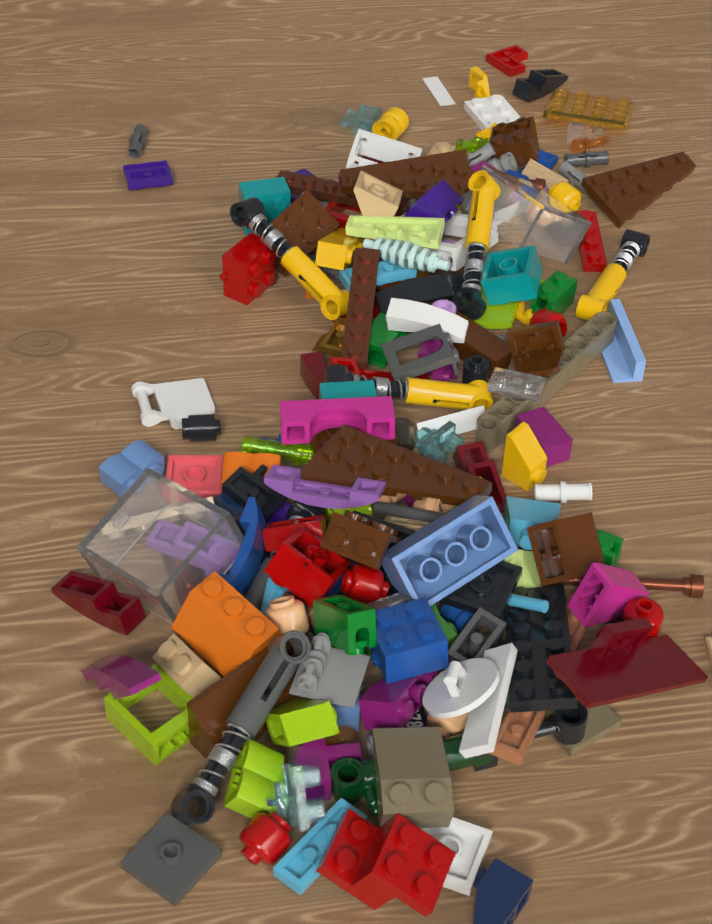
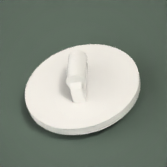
[422,658,500,718]

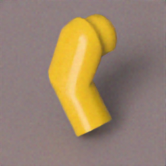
[515,301,536,325]

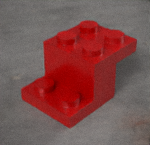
[316,809,456,917]

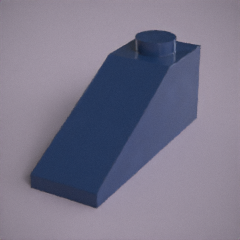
[472,858,533,924]

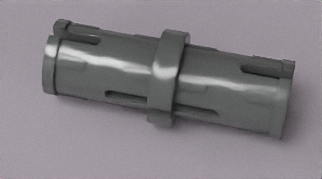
[127,124,148,159]
[564,150,609,168]

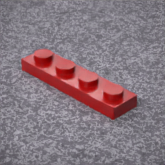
[572,210,607,272]

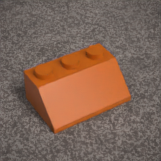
[171,571,280,678]

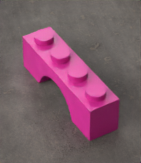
[280,396,395,445]

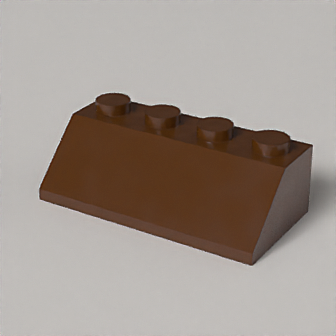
[187,641,310,758]

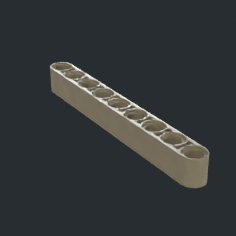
[475,312,617,450]

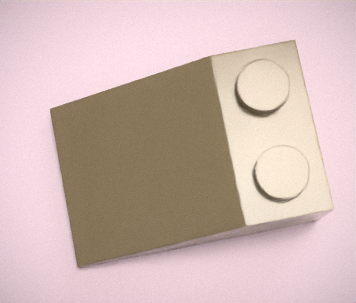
[372,727,454,828]

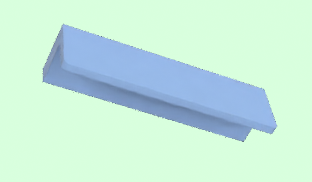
[601,299,646,383]

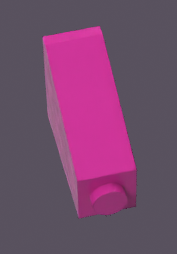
[567,562,650,628]

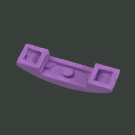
[264,465,386,509]

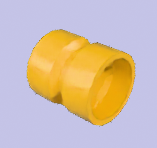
[372,107,409,140]

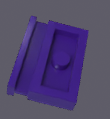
[123,160,173,190]

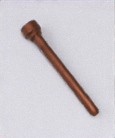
[560,574,704,599]

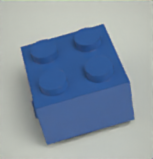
[370,597,448,684]

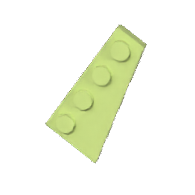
[345,215,445,250]

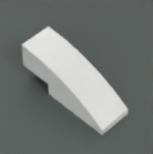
[386,298,469,343]

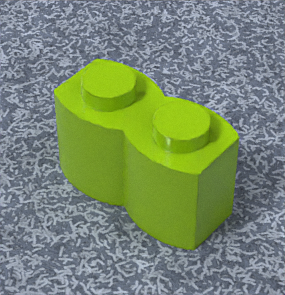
[224,739,286,819]

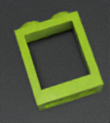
[104,663,193,766]

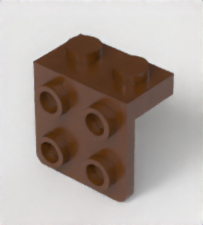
[506,320,565,381]
[320,510,402,570]

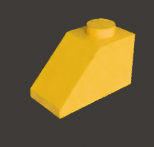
[501,421,547,492]

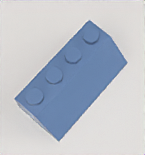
[381,495,518,606]

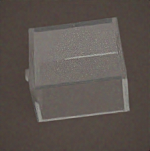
[461,165,592,264]
[76,468,244,624]

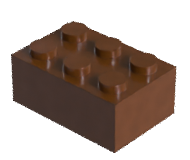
[259,190,340,277]

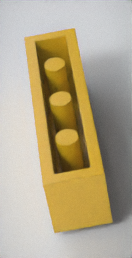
[315,228,366,271]

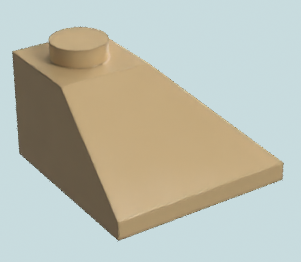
[353,171,403,217]

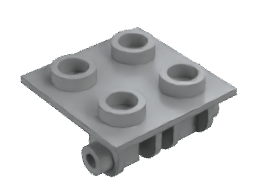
[289,633,370,708]

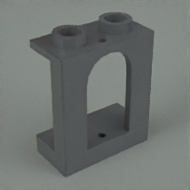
[381,324,461,382]

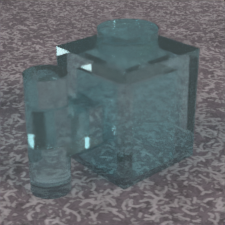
[340,105,382,136]

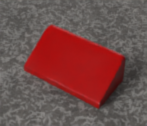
[262,514,326,552]

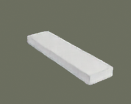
[459,643,518,758]

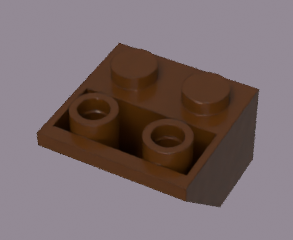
[489,116,539,166]
[527,512,606,586]

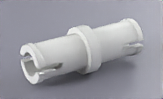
[534,481,592,503]

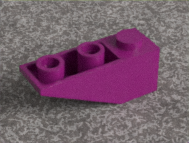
[359,670,439,730]

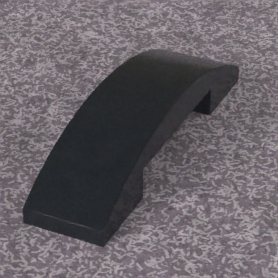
[375,273,465,314]

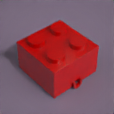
[219,232,276,306]
[264,526,352,608]

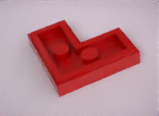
[485,45,528,77]

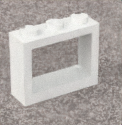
[345,129,422,169]

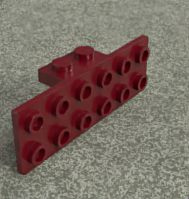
[546,618,708,708]

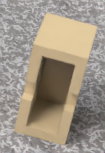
[152,633,222,698]

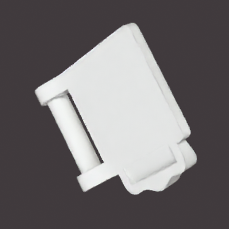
[131,378,215,429]

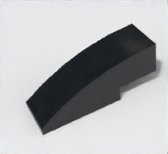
[512,69,569,101]

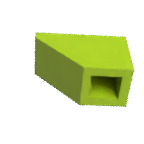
[265,698,340,747]

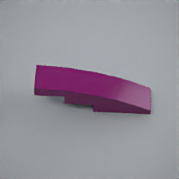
[81,654,162,700]

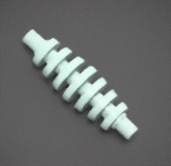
[363,237,450,273]

